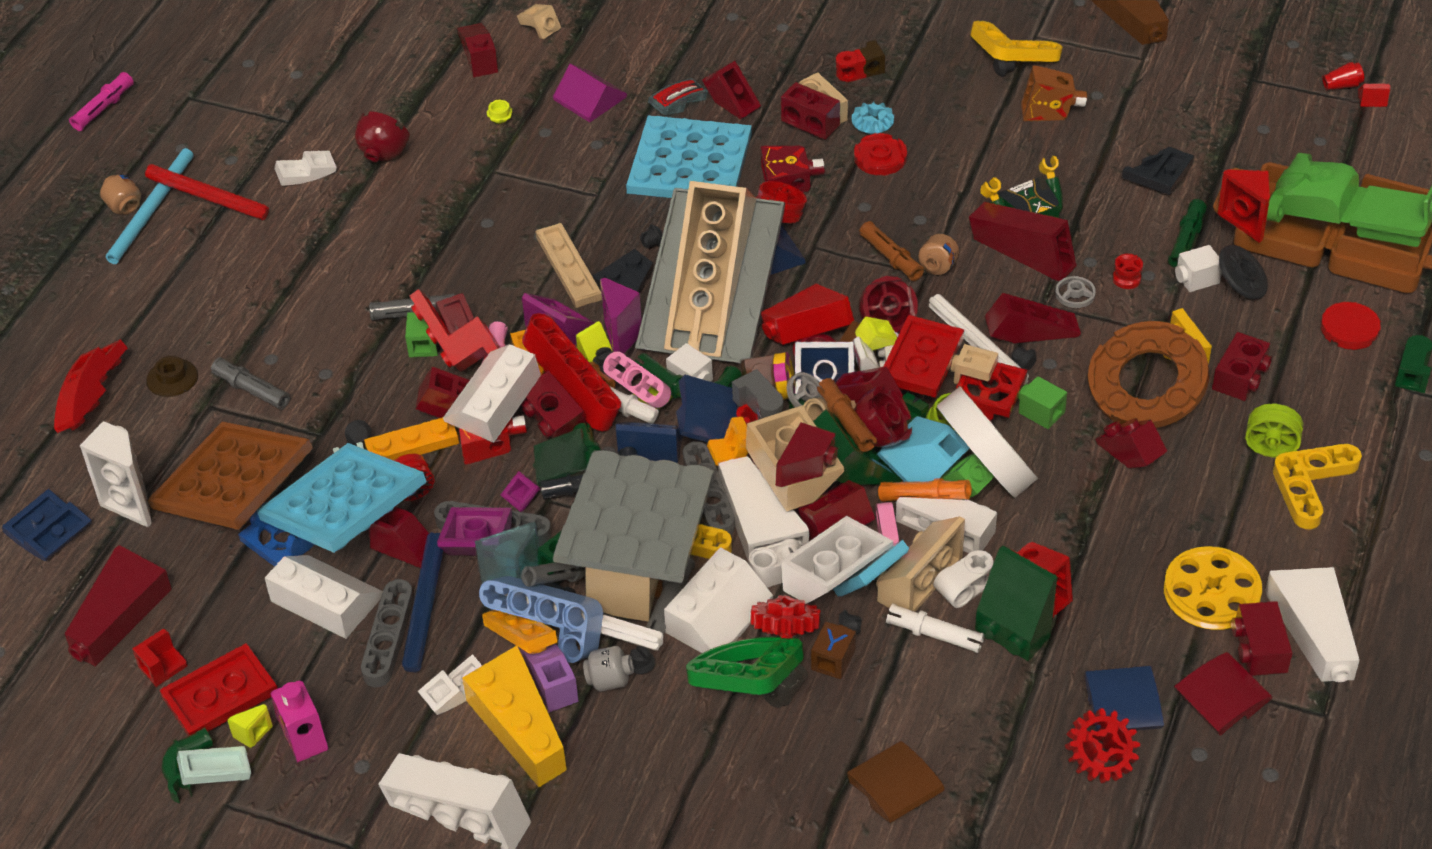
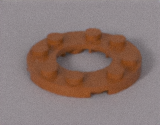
[1088,321,1209,428]

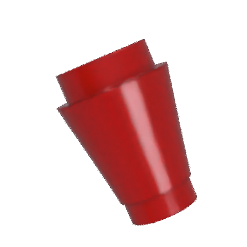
[1322,62,1364,90]

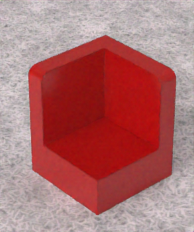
[132,629,188,687]

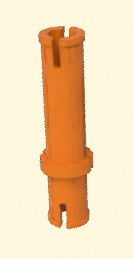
[878,478,972,502]

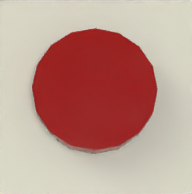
[854,133,907,175]
[1321,302,1381,350]

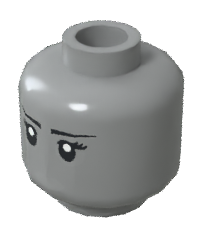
[583,646,634,691]

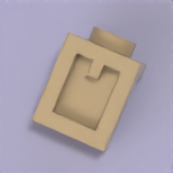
[517,4,561,39]
[951,344,998,384]

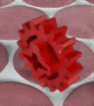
[750,595,820,638]
[1065,708,1140,784]

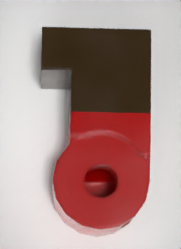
[836,40,885,82]

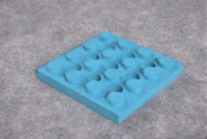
[626,115,752,198]
[256,443,427,553]

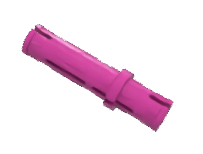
[69,72,134,131]

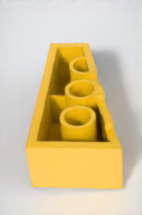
[462,646,567,787]

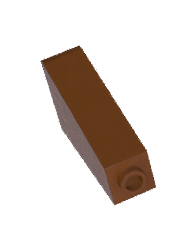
[1091,0,1169,45]

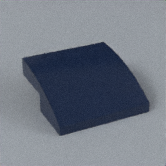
[676,374,737,442]
[2,489,92,561]
[1085,666,1164,731]

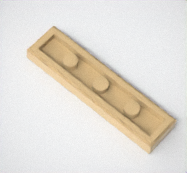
[536,223,602,308]

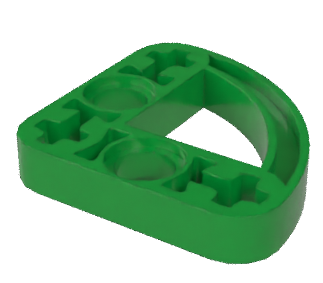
[686,637,804,695]

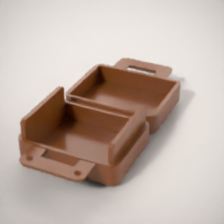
[1213,162,1432,293]

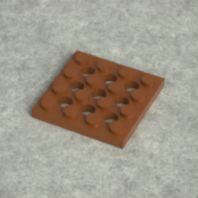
[147,421,313,530]

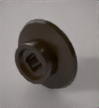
[146,356,198,397]

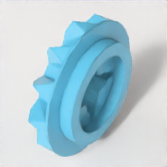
[852,101,894,134]

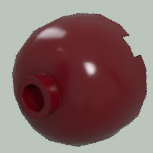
[355,111,410,162]
[858,276,918,333]
[854,385,912,448]

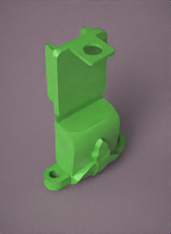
[1267,152,1432,247]

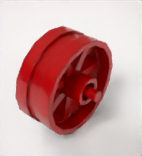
[756,181,807,223]

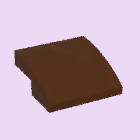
[847,741,945,823]

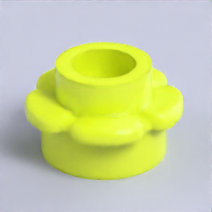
[487,100,513,124]

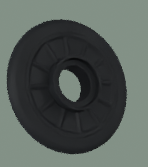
[1219,245,1268,299]

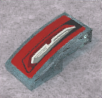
[648,78,708,115]

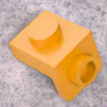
[707,417,748,466]

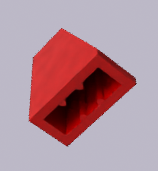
[761,283,854,344]

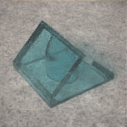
[474,521,539,584]

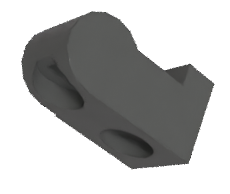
[732,369,783,420]

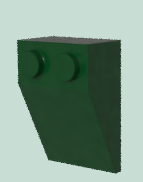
[813,409,902,484]
[975,545,1057,662]

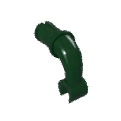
[161,727,214,803]

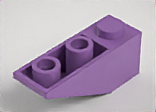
[515,644,579,713]

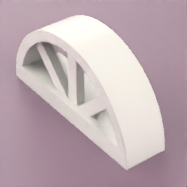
[937,386,1038,498]

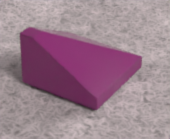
[500,471,540,512]

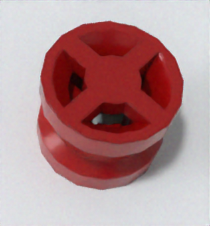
[1113,253,1143,289]

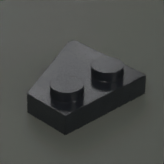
[1122,147,1194,195]
[592,249,654,294]

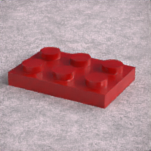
[883,315,964,398]
[159,643,278,736]

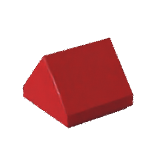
[1358,83,1390,107]

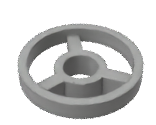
[1055,276,1096,308]
[787,372,822,407]

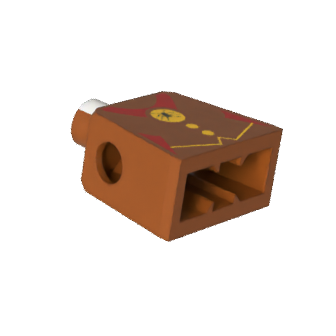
[1021,65,1087,121]

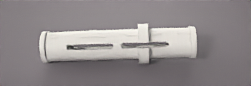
[886,604,985,653]

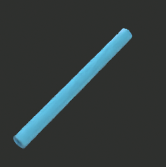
[105,148,194,264]

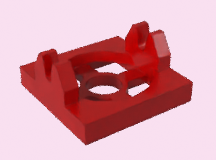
[955,362,1028,421]

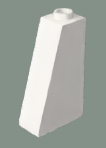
[718,456,809,563]
[1265,567,1359,682]

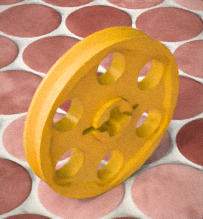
[1164,546,1262,630]

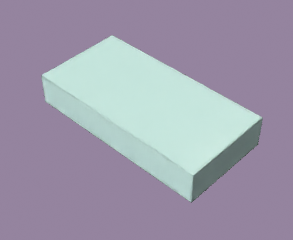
[177,746,251,785]

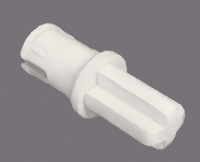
[610,387,659,424]

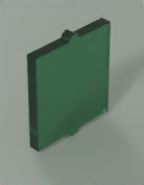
[532,428,588,487]

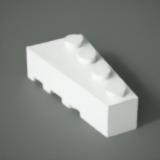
[378,753,531,849]

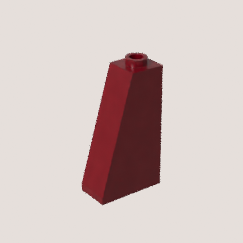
[969,202,1077,281]
[64,545,172,667]

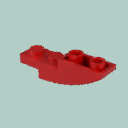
[54,339,128,433]

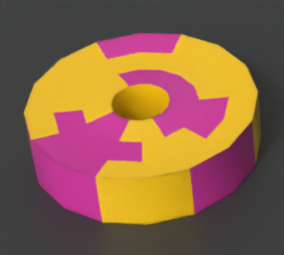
[773,352,795,400]

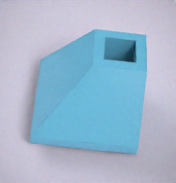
[877,416,970,482]

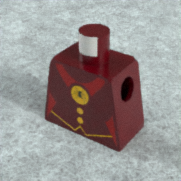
[760,146,825,193]

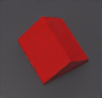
[1218,169,1270,243]

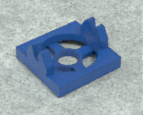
[238,501,315,567]

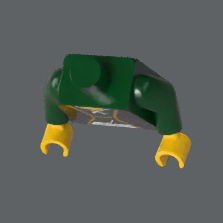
[980,156,1063,218]

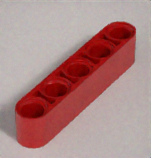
[522,313,621,431]

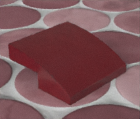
[1174,652,1272,736]

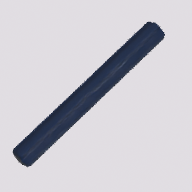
[402,532,443,672]

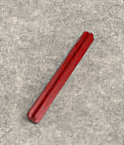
[145,164,269,220]

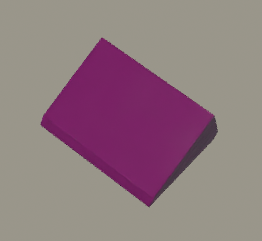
[553,64,627,122]
[600,278,642,354]
[522,293,595,345]
[437,507,512,556]

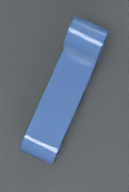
[479,576,603,663]

